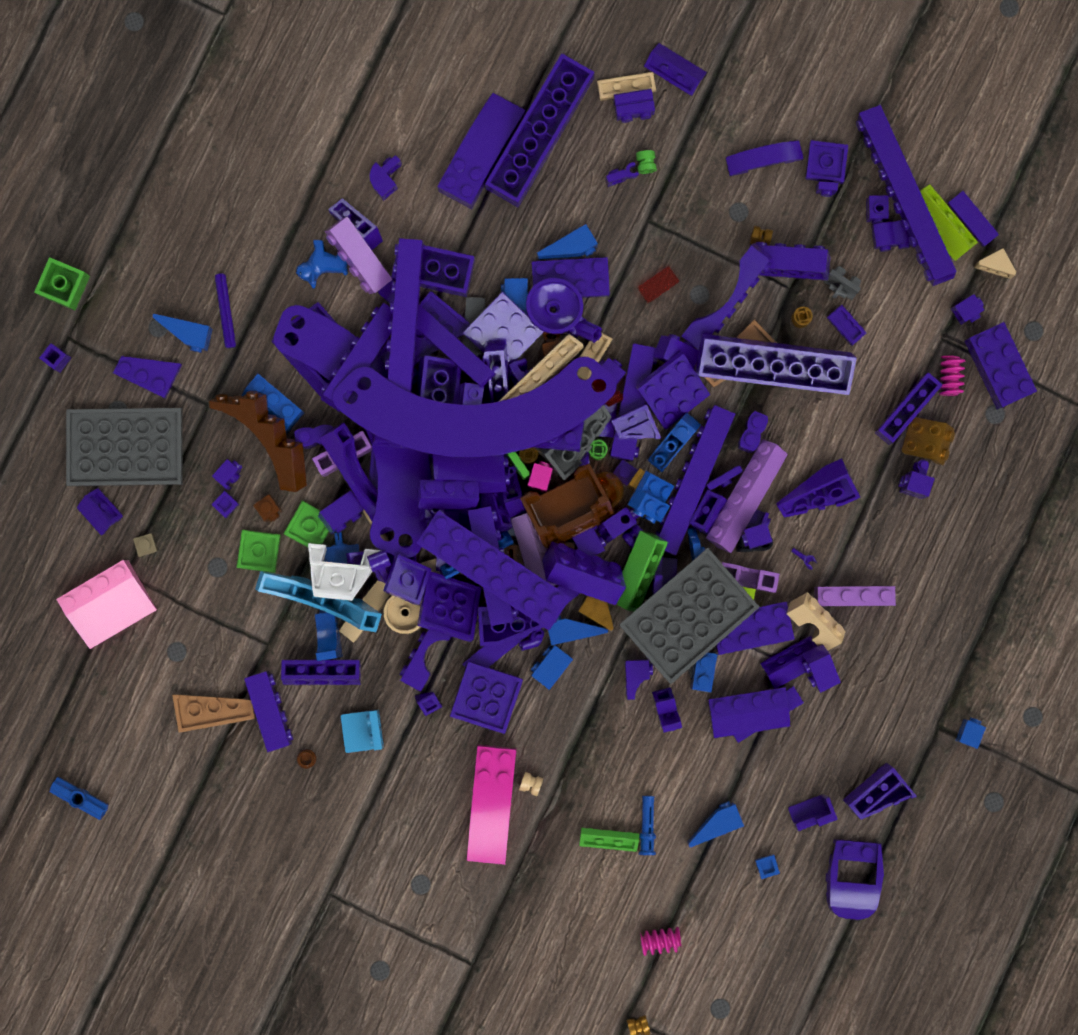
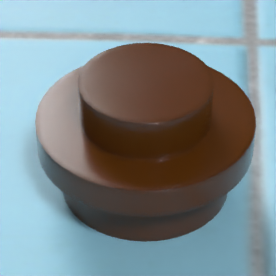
[297,749,316,769]

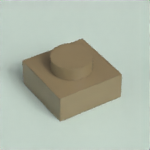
[133,533,158,557]

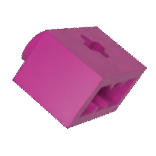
[528,461,553,493]

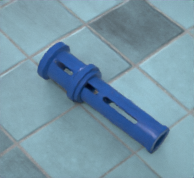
[638,796,656,855]

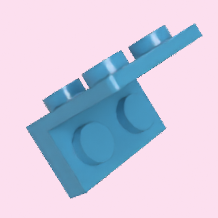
[341,709,384,753]

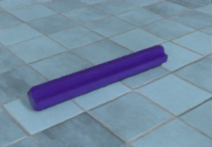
[215,273,236,348]

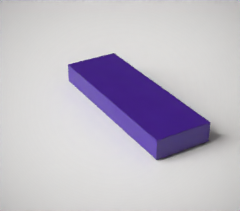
[947,191,999,247]

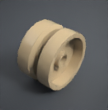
[384,595,421,634]

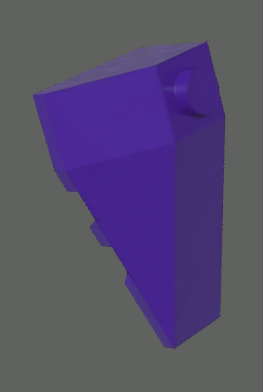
[776,458,860,518]

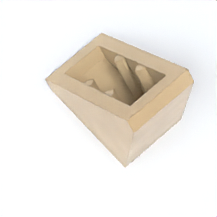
[974,249,1016,279]

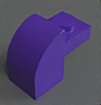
[370,155,402,201]
[652,687,682,733]

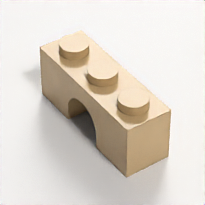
[786,592,845,651]

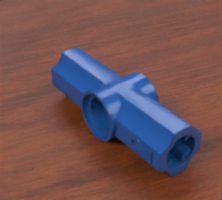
[49,777,109,820]

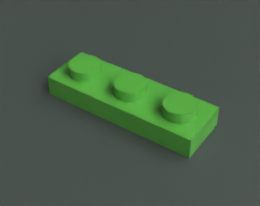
[579,828,639,852]

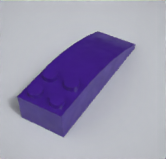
[437,93,526,209]

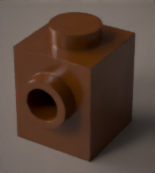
[253,495,283,522]

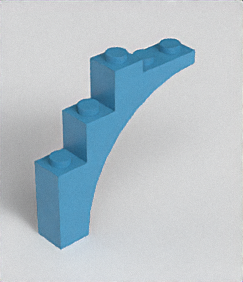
[255,571,382,632]

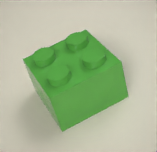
[34,257,90,311]

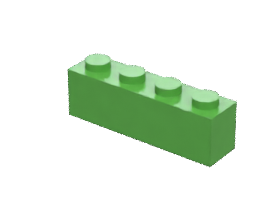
[617,530,668,611]

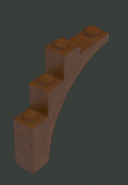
[209,391,307,492]

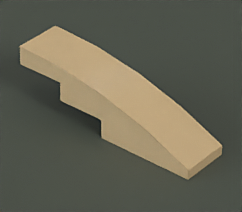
[339,581,392,643]

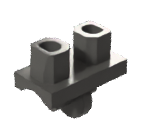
[824,266,861,301]

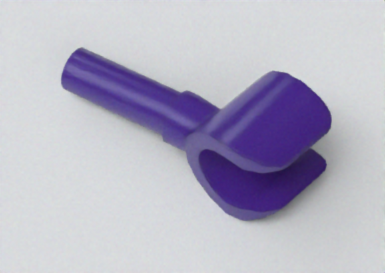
[791,548,817,570]

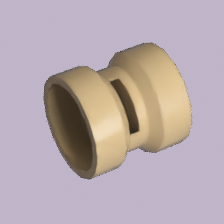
[519,772,543,796]

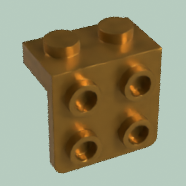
[902,417,955,465]

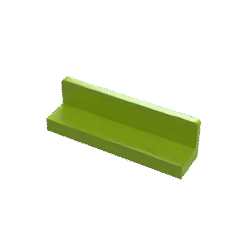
[920,184,978,261]

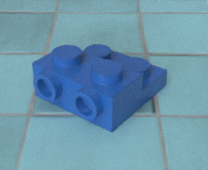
[627,471,674,524]

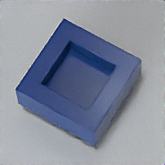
[755,854,780,879]

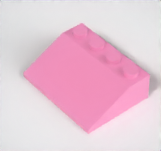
[56,560,157,649]

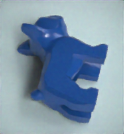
[296,240,348,288]

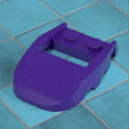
[825,839,884,920]

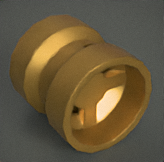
[750,226,773,246]
[791,306,813,328]
[519,447,538,465]
[627,1015,651,1035]

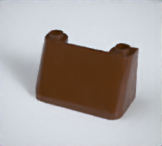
[520,463,614,548]

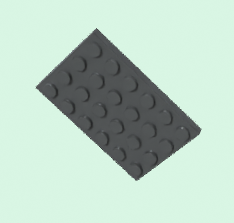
[66,408,183,486]
[619,548,759,684]

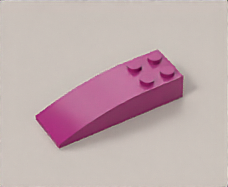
[467,745,517,865]

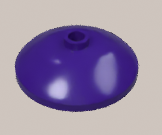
[526,278,583,334]

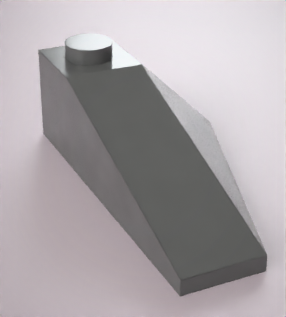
[536,405,612,480]

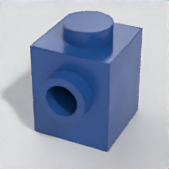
[955,717,986,749]

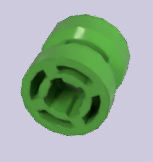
[636,150,657,174]
[589,440,608,460]

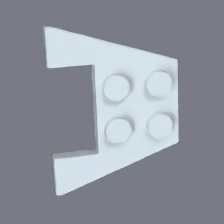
[308,543,381,601]

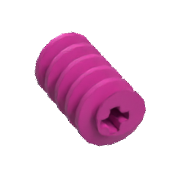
[939,356,965,396]
[640,927,681,956]

